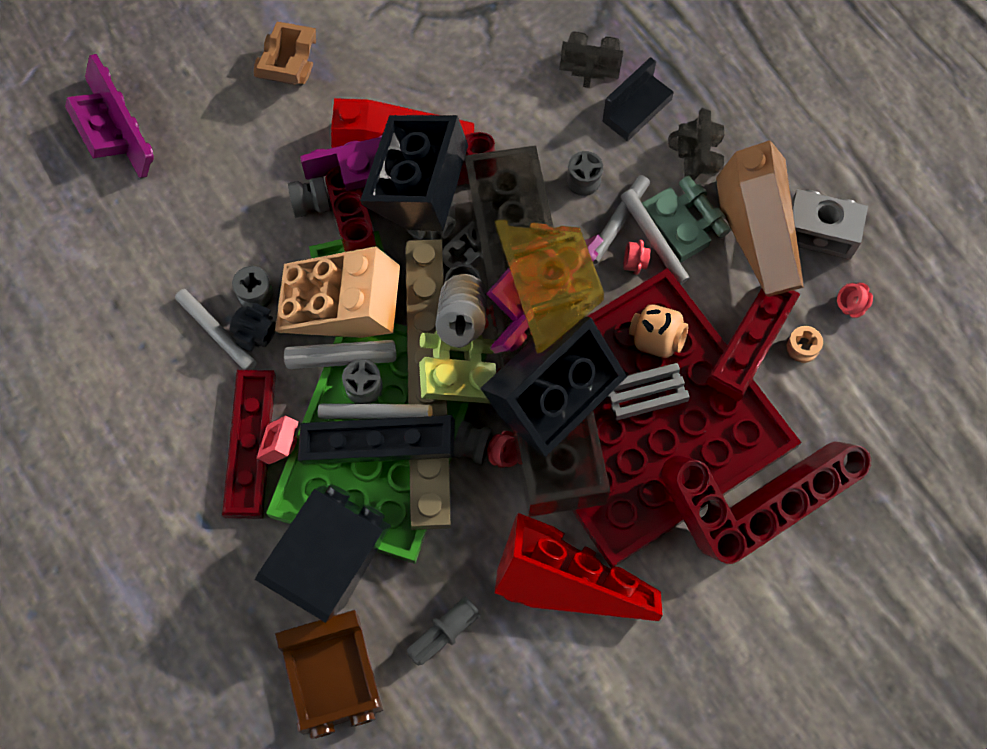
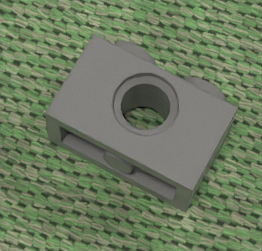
[791,189,868,259]

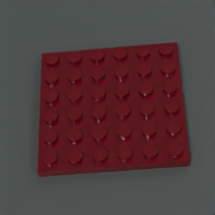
[496,268,802,568]

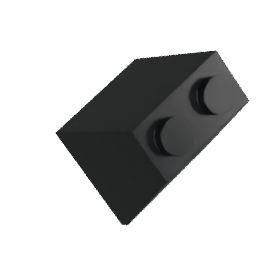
[254,484,391,623]

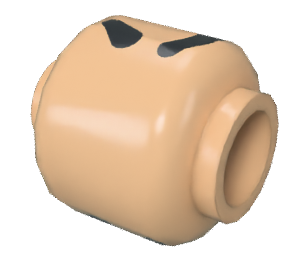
[629,304,688,358]

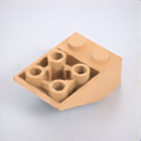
[275,246,400,338]

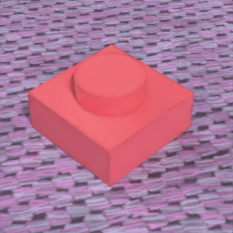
[256,415,298,465]

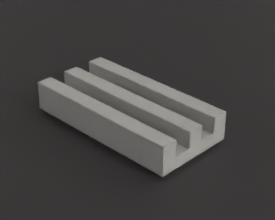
[608,363,690,421]

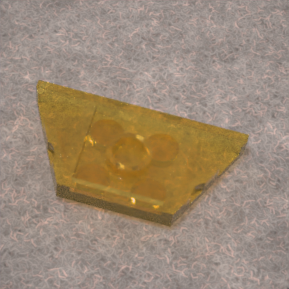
[495,220,604,353]

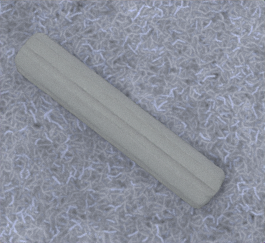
[284,340,396,369]

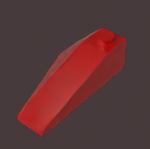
[331,98,474,148]
[494,513,663,621]

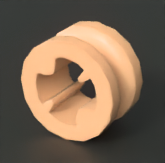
[786,326,823,363]

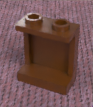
[275,610,383,739]

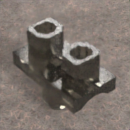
[559,31,623,88]
[668,108,724,180]

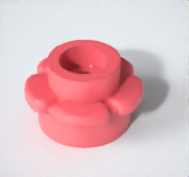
[623,239,650,275]
[837,283,873,318]
[487,431,522,468]

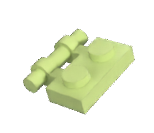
[419,331,496,404]

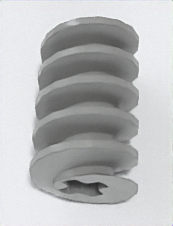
[435,274,488,348]

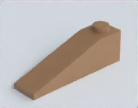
[716,140,804,297]

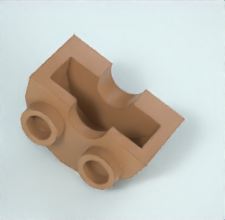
[254,21,316,85]

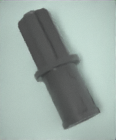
[407,597,481,666]

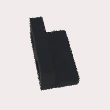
[602,57,674,142]

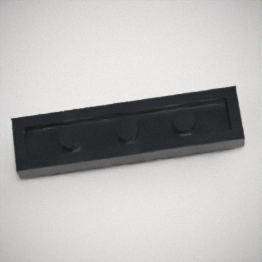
[298,415,455,465]

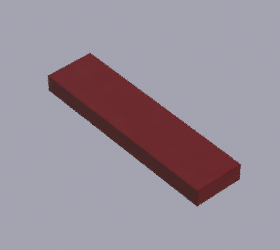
[706,288,800,402]
[222,370,276,519]

